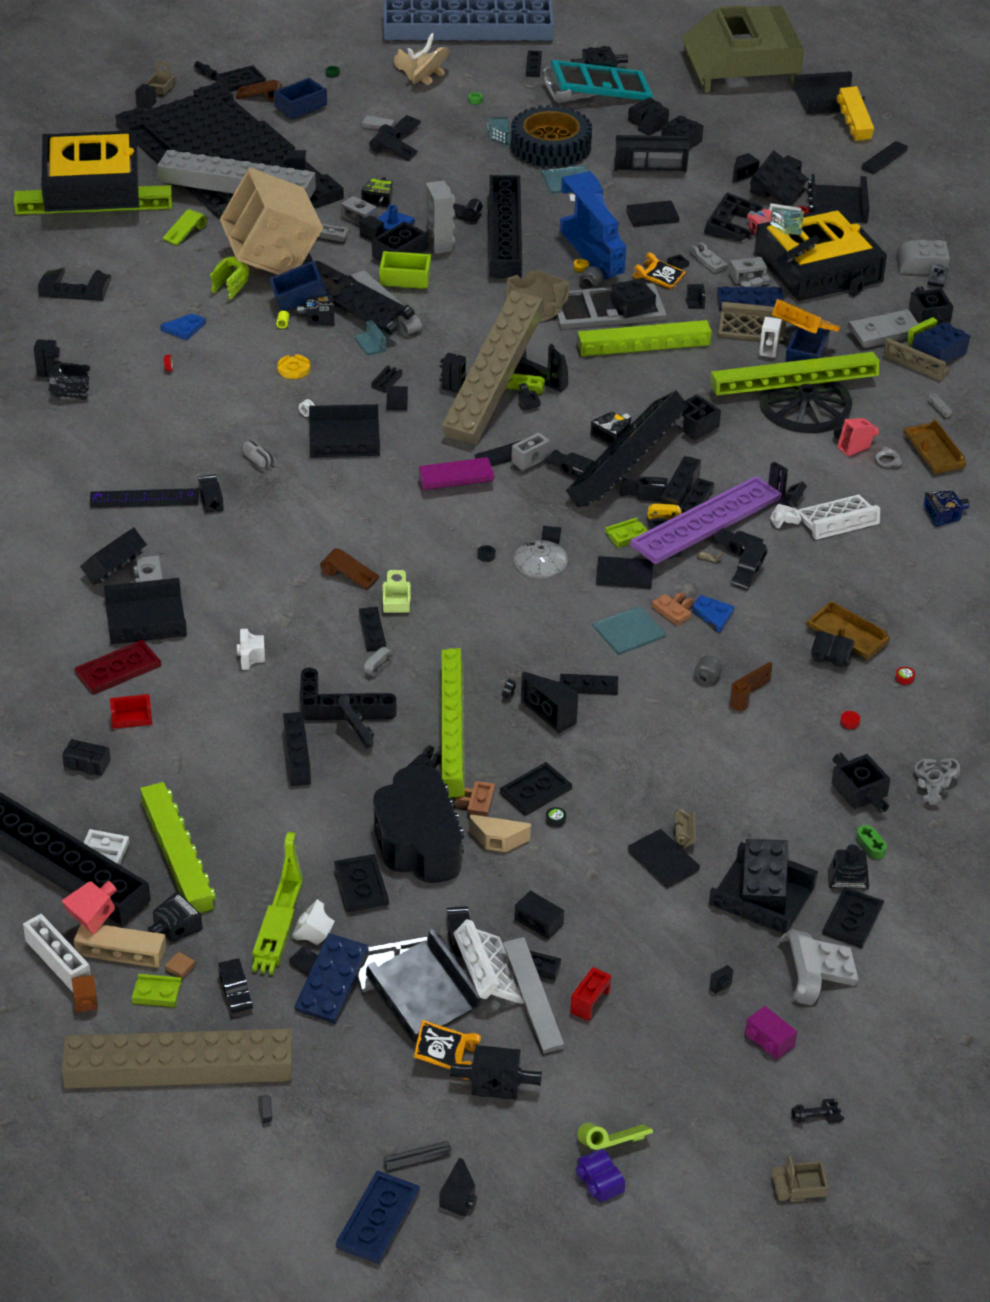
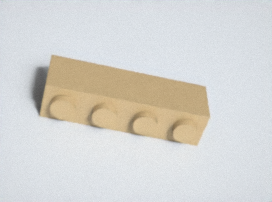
[74,924,167,968]

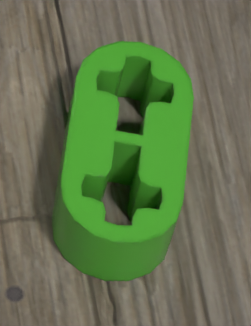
[856,825,887,859]

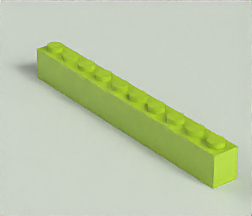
[14,185,172,214]
[711,352,880,396]
[442,648,465,797]

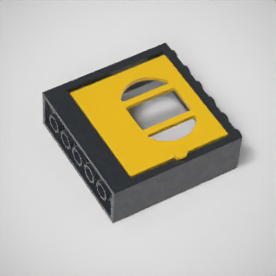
[41,130,140,212]
[754,206,887,301]

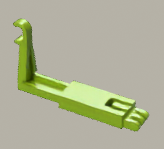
[252,832,303,975]

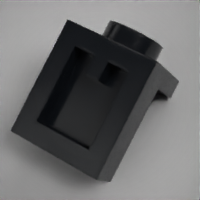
[928,265,948,288]

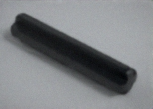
[383,1141,451,1170]

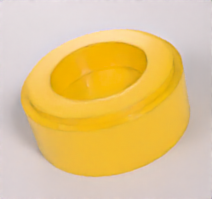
[573,259,589,273]

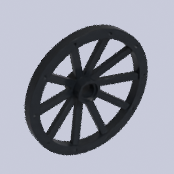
[760,381,852,433]

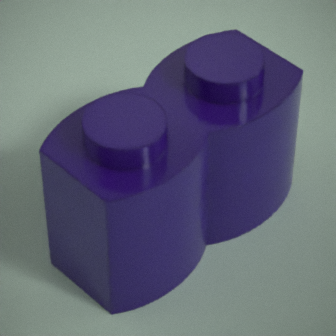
[576,1149,625,1202]

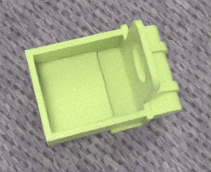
[383,570,411,613]

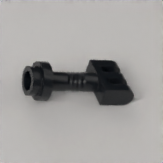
[791,1098,844,1123]

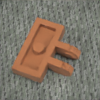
[651,592,694,626]
[454,781,495,817]

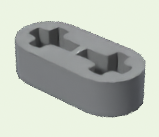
[364,647,393,677]

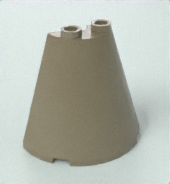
[506,269,570,322]

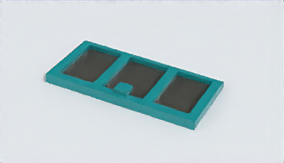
[551,60,653,100]

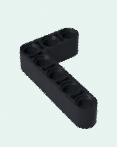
[300,667,397,720]

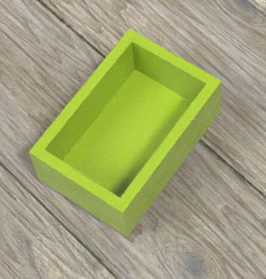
[379,251,431,289]

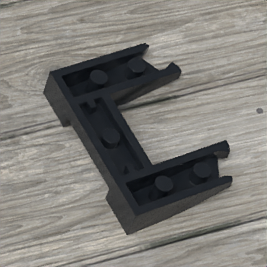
[704,192,763,240]
[38,267,111,301]
[514,344,568,392]

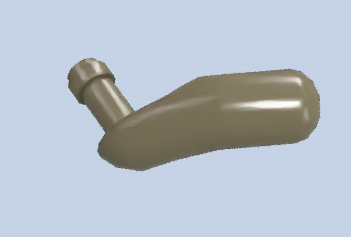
[697,552,723,563]

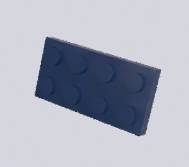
[717,286,784,311]
[294,933,369,1024]
[336,1170,420,1265]

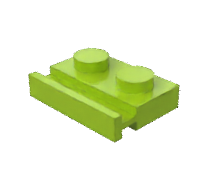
[907,317,937,348]
[605,518,648,548]
[132,974,182,1008]

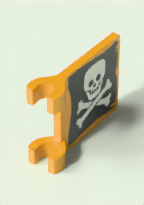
[632,252,686,290]
[413,1020,481,1080]

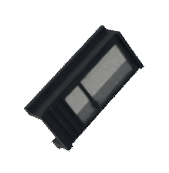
[614,135,689,172]

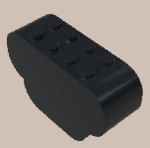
[373,765,464,883]

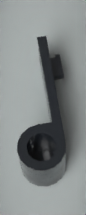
[378,115,421,140]
[369,131,418,161]
[453,199,483,222]

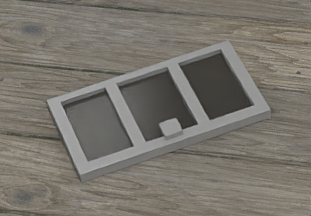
[556,283,667,330]

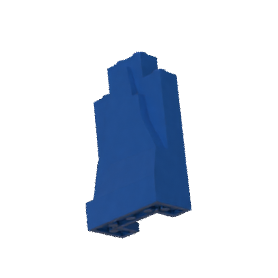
[560,171,627,280]

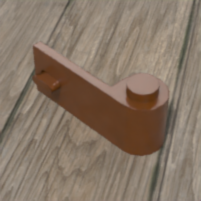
[236,80,282,101]
[320,548,379,590]
[730,662,772,711]

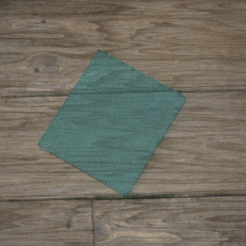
[541,165,588,194]
[593,606,666,655]

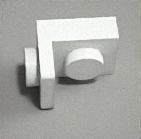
[770,504,802,529]

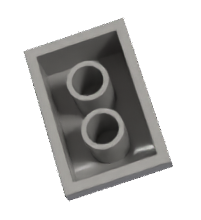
[896,240,950,274]

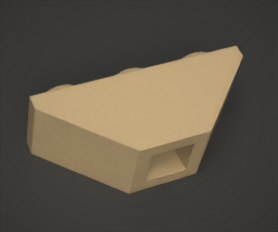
[469,814,531,852]

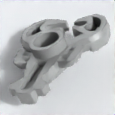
[914,758,960,805]

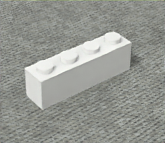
[23,914,91,992]

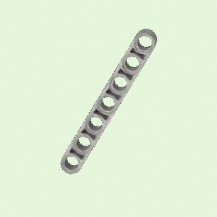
[348,270,422,336]

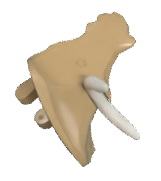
[393,33,450,85]

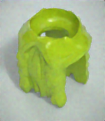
[210,256,249,299]

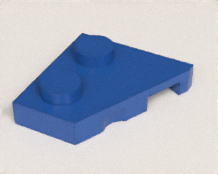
[160,314,206,340]
[692,595,735,633]

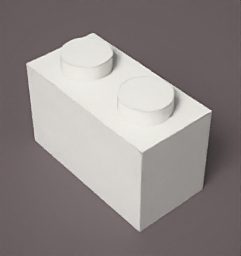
[759,317,782,358]

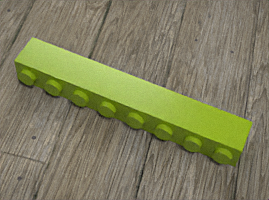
[577,320,712,356]
[140,782,216,913]

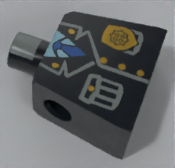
[297,295,335,326]

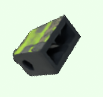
[361,177,393,207]

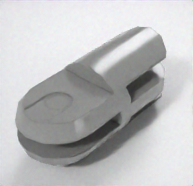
[243,440,276,469]

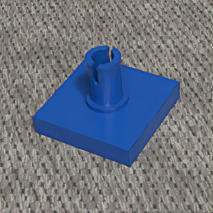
[377,205,415,233]

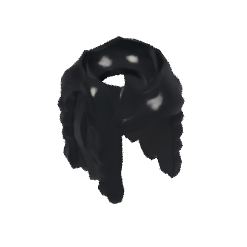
[48,363,90,399]

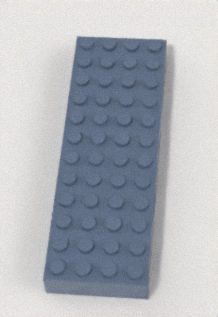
[384,0,554,41]

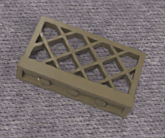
[718,302,786,344]

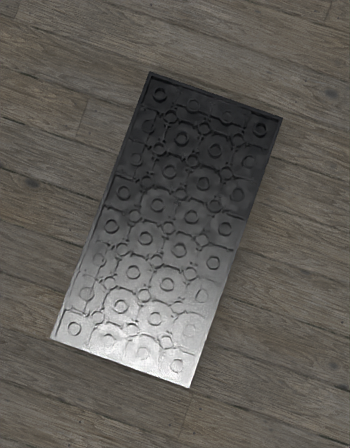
[115,82,344,219]

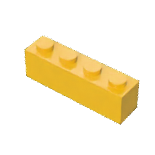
[837,86,874,141]

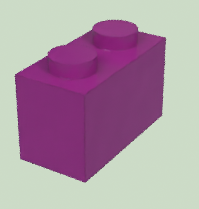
[745,1006,797,1059]

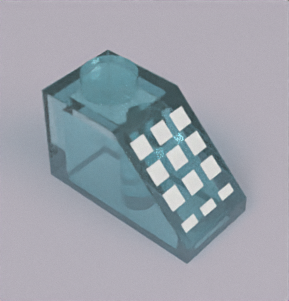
[487,117,510,146]
[770,208,804,235]

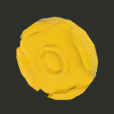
[277,354,311,379]

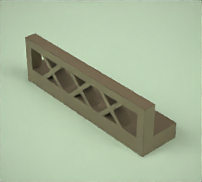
[883,338,950,381]

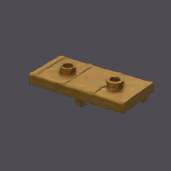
[903,419,966,474]
[806,601,890,660]

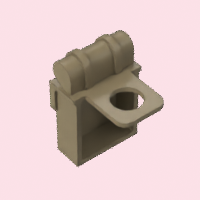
[145,61,177,96]
[772,1155,829,1202]

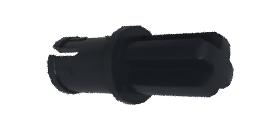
[193,61,218,80]

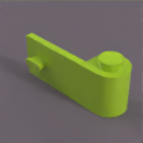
[163,209,208,246]
[577,1122,653,1150]

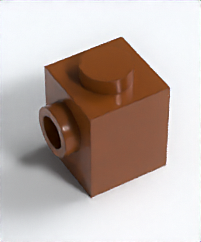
[71,975,98,1013]

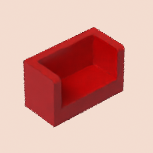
[110,694,152,729]
[570,967,612,1021]

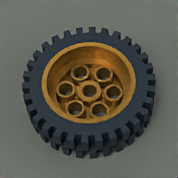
[511,105,592,168]

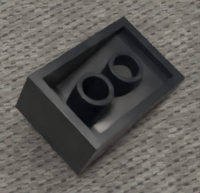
[521,672,578,733]

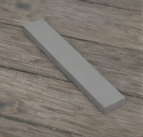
[503,937,564,1054]

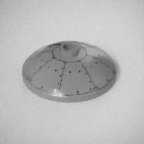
[513,540,568,579]

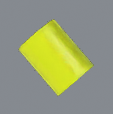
[276,311,289,329]

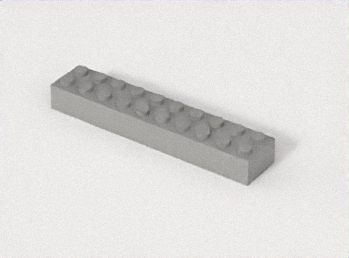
[157,150,316,199]

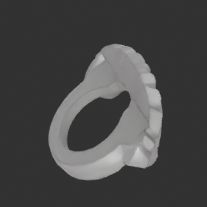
[876,447,903,467]

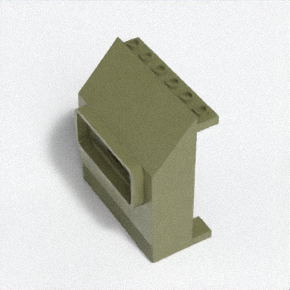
[681,5,804,92]

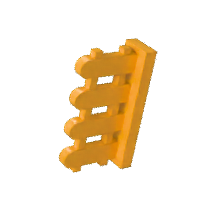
[772,299,840,333]

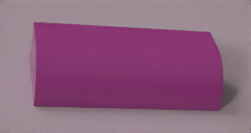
[419,457,494,490]

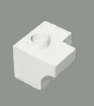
[237,629,265,670]
[291,899,335,946]

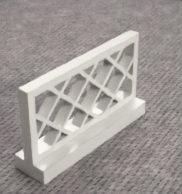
[797,495,880,540]
[453,919,524,1004]

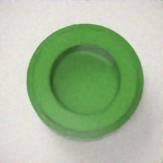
[468,92,483,104]

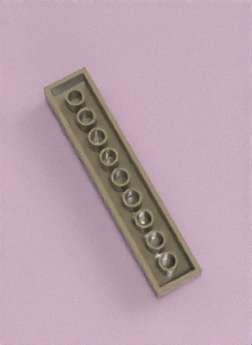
[442,290,545,446]
[62,1028,292,1089]

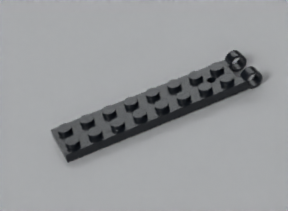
[315,260,415,335]

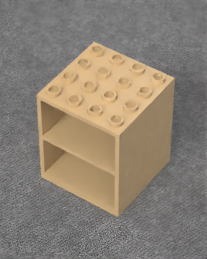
[220,167,323,275]

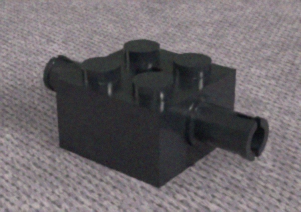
[571,46,628,78]
[909,286,954,325]
[831,752,891,813]
[450,1045,542,1100]

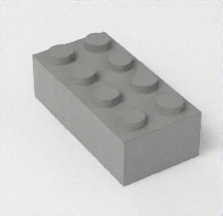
[426,180,455,254]

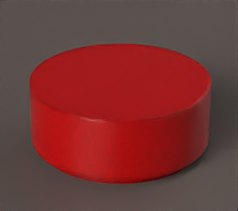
[840,711,860,729]

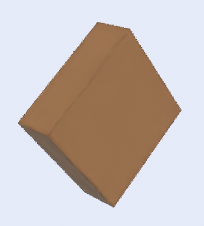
[165,952,196,979]

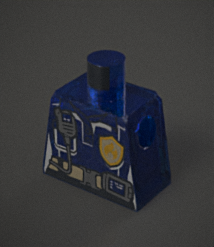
[923,491,969,527]

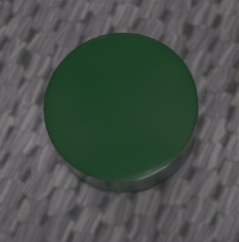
[326,66,340,78]

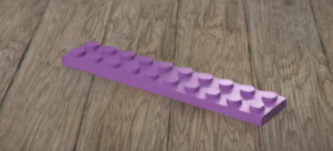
[630,476,782,564]

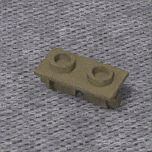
[674,809,696,849]

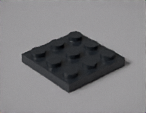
[751,150,809,206]

